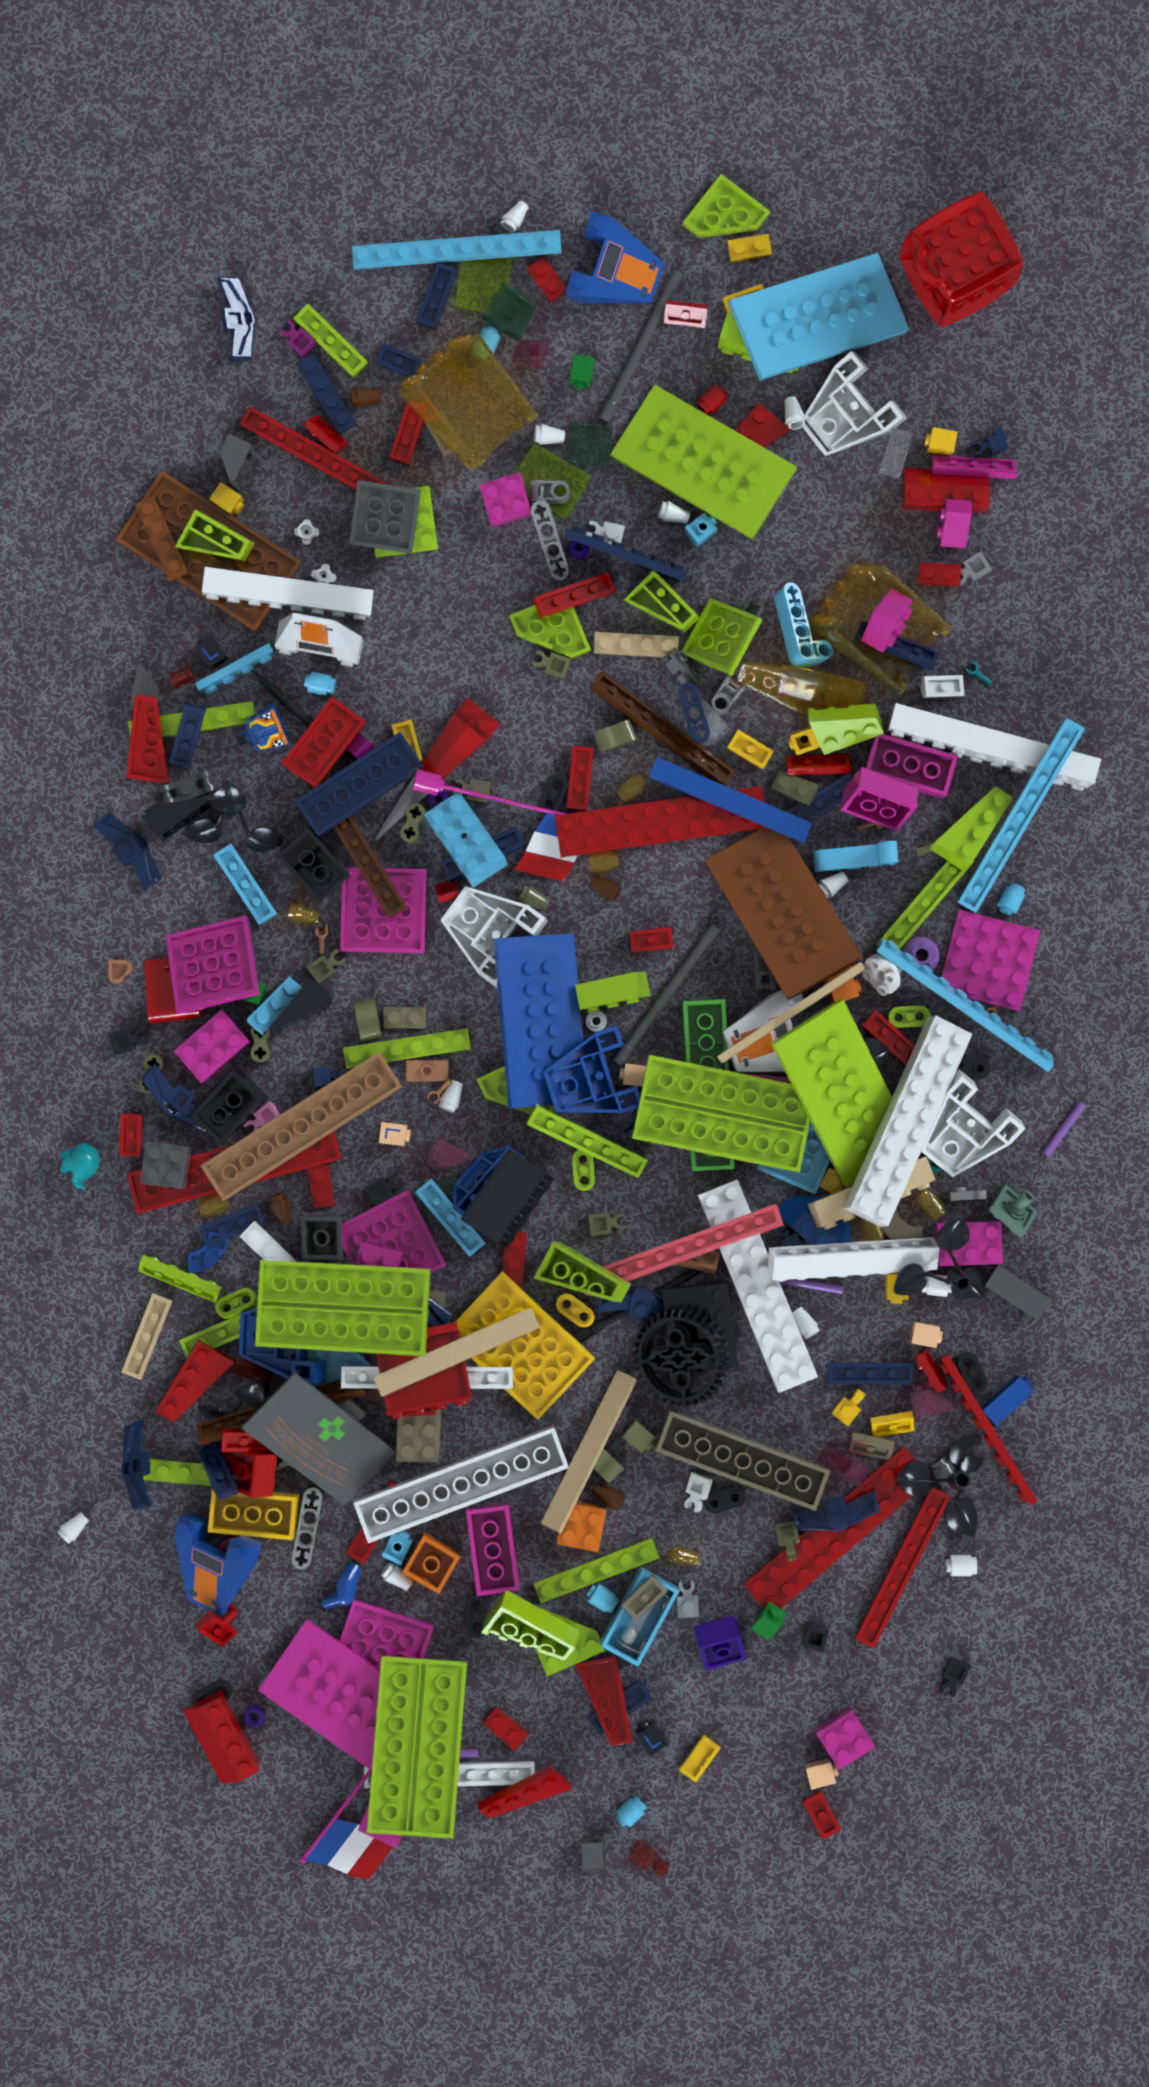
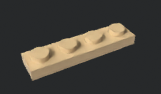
[594,632,679,657]
[121,1293,173,1380]

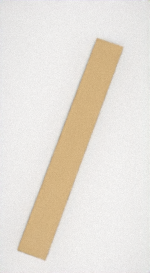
[717,962,865,1063]
[373,1308,540,1397]
[541,1370,637,1533]

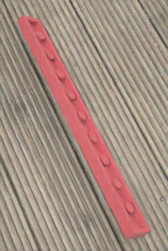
[585,1204,784,1296]

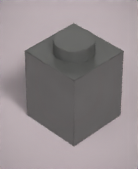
[581,1838,604,1872]

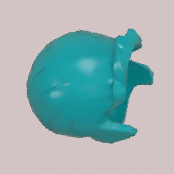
[60,1143,100,1189]

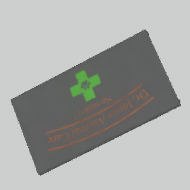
[241,1372,396,1506]

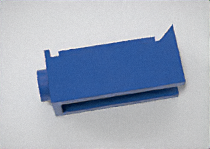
[981,1375,1035,1428]

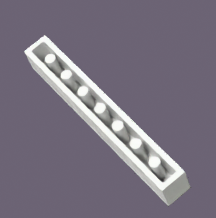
[202,567,374,620]
[768,1237,939,1282]

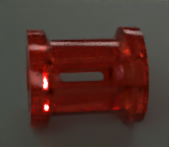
[169,665,196,690]

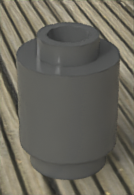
[930,1456,957,1489]

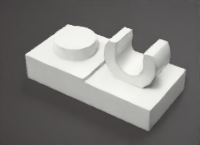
[921,675,964,698]

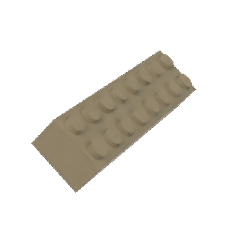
[396,1290,446,1463]
[655,1409,830,1511]

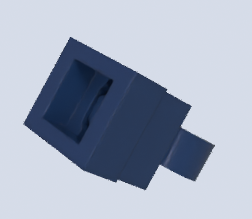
[970,427,1009,457]
[312,1067,347,1088]
[777,1221,804,1247]

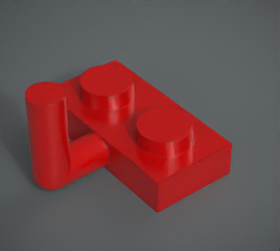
[195,1602,238,1647]

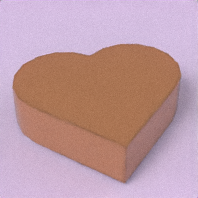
[108,959,133,984]

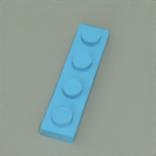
[195,643,275,694]
[214,843,277,925]
[415,1178,486,1257]

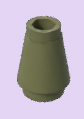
[517,885,550,911]

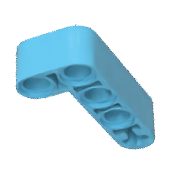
[774,582,833,667]
[813,841,899,873]

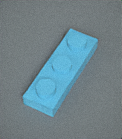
[247,976,302,1035]

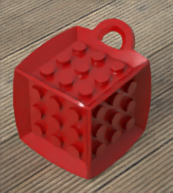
[900,191,1023,328]

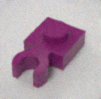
[279,320,317,358]

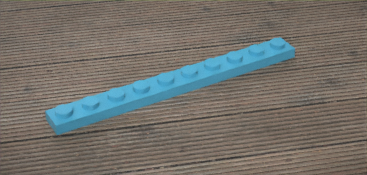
[352,230,562,269]
[957,717,1085,913]
[877,938,1054,1072]

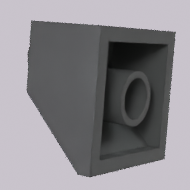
[219,434,256,492]
[301,1214,343,1260]

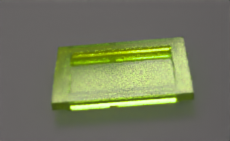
[455,257,513,314]
[516,443,592,520]

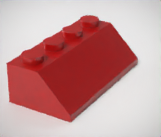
[902,468,990,513]
[183,1690,260,1784]

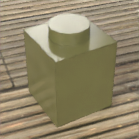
[622,1419,655,1453]

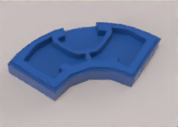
[187,1232,230,1273]

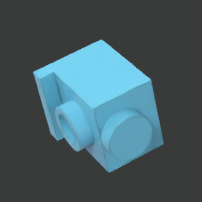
[684,513,718,547]
[382,1530,413,1565]

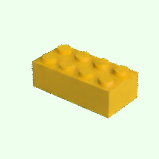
[208,1489,300,1540]

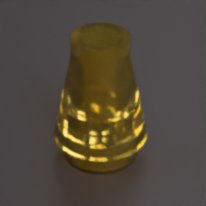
[287,902,320,924]
[668,1544,701,1566]

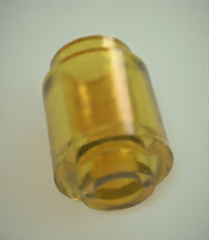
[616,773,647,804]
[588,850,619,874]
[916,1189,946,1221]
[197,1193,231,1219]
[857,1217,884,1241]

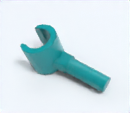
[966,662,992,686]

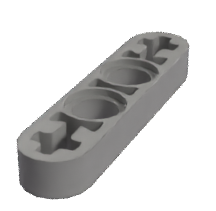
[531,499,570,580]
[292,1487,323,1570]

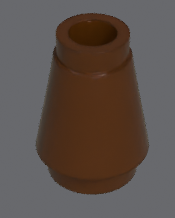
[350,386,381,407]
[589,875,622,902]
[268,1192,292,1225]
[593,1483,626,1511]

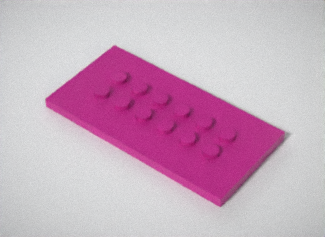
[258,1618,380,1771]

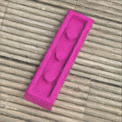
[931,455,1017,479]

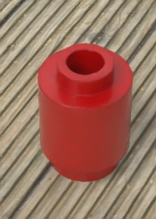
[696,384,727,415]

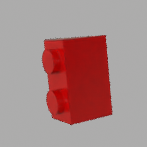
[220,1440,277,1498]

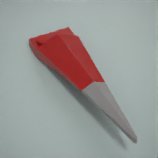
[375,697,500,840]

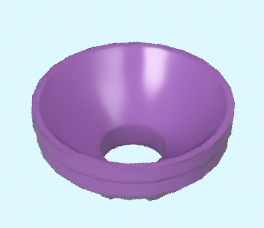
[902,937,940,971]

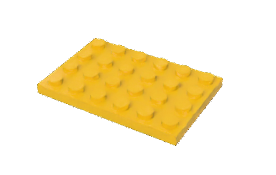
[455,1271,596,1420]

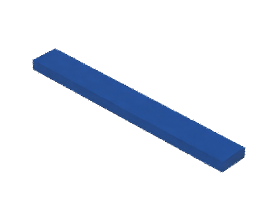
[649,757,812,844]

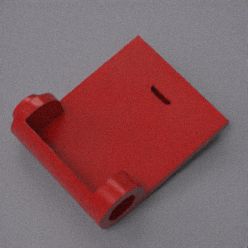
[144,958,205,1024]

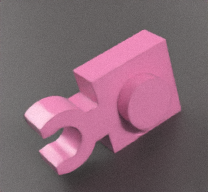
[244,1101,280,1134]

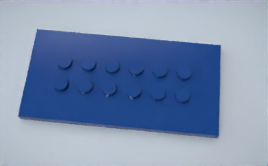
[493,934,584,1109]

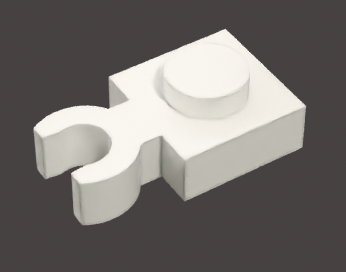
[586,521,625,543]
[684,1472,713,1512]

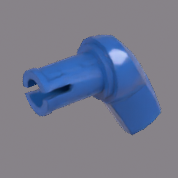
[322,1563,362,1610]

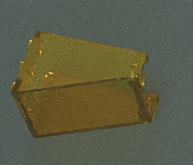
[397,333,538,470]
[809,562,953,695]

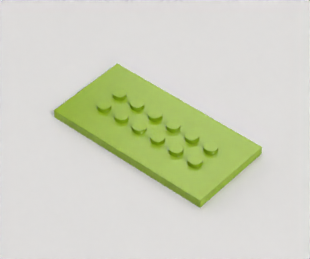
[610,384,797,540]
[771,999,892,1188]
[632,1055,810,1173]
[255,1260,431,1356]
[367,1655,467,1838]

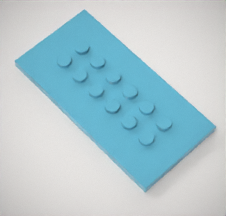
[728,253,909,381]

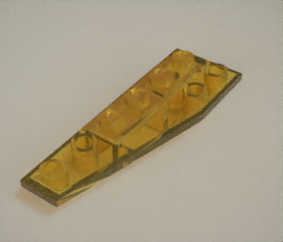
[737,661,867,718]

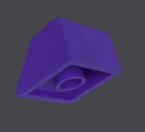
[694,1615,746,1670]

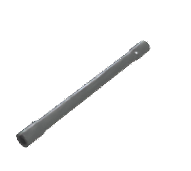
[598,269,684,424]
[612,924,721,1067]

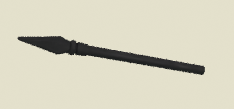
[251,669,357,765]
[572,1269,703,1343]

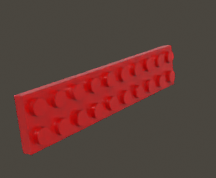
[554,786,766,858]
[126,1131,342,1214]
[743,1446,931,1609]

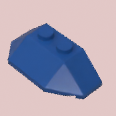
[453,1145,524,1216]
[778,1196,850,1245]

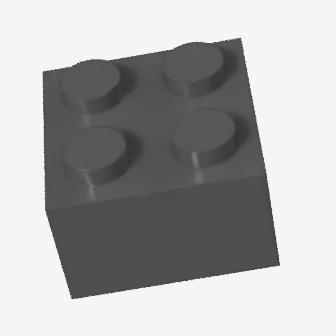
[140,1141,192,1189]

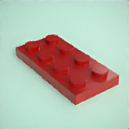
[282,697,366,788]

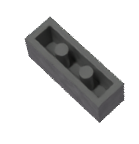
[983,1264,1052,1322]

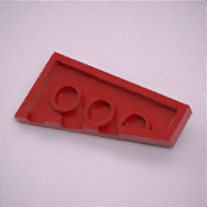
[734,403,791,448]
[126,694,169,784]
[155,1339,235,1422]
[575,1656,633,1747]
[477,1766,572,1818]

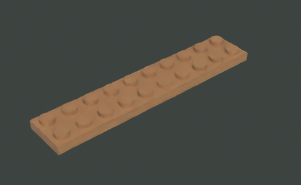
[201,1052,403,1202]

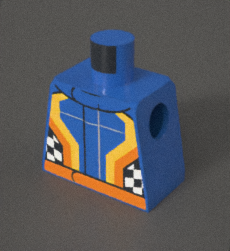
[236,703,290,751]

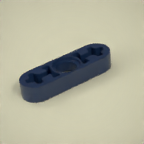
[678,683,710,743]

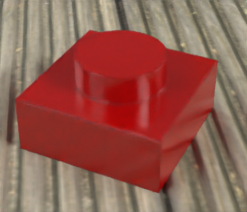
[435,880,459,903]

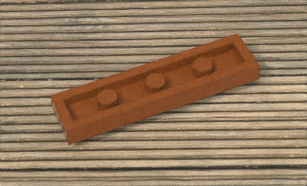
[135,496,189,582]

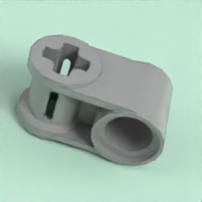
[530,480,570,505]
[710,674,746,716]

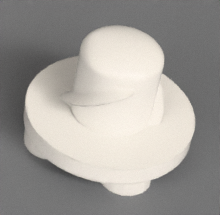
[862,954,902,996]

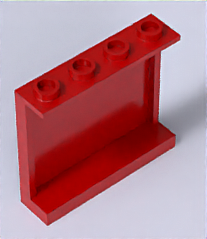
[376,1322,472,1419]

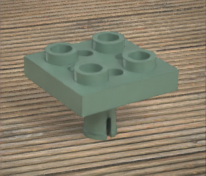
[989,1184,1037,1238]

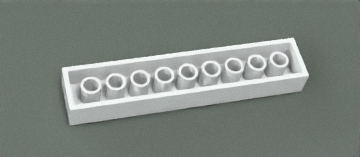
[885,703,1101,791]
[843,1015,972,1227]
[697,1179,818,1393]
[354,1425,569,1543]

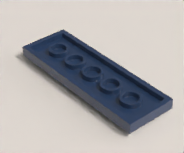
[565,525,687,581]
[295,732,424,837]

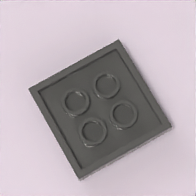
[349,480,421,554]

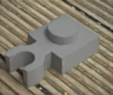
[960,551,992,586]
[948,1187,986,1201]
[677,1580,699,1618]

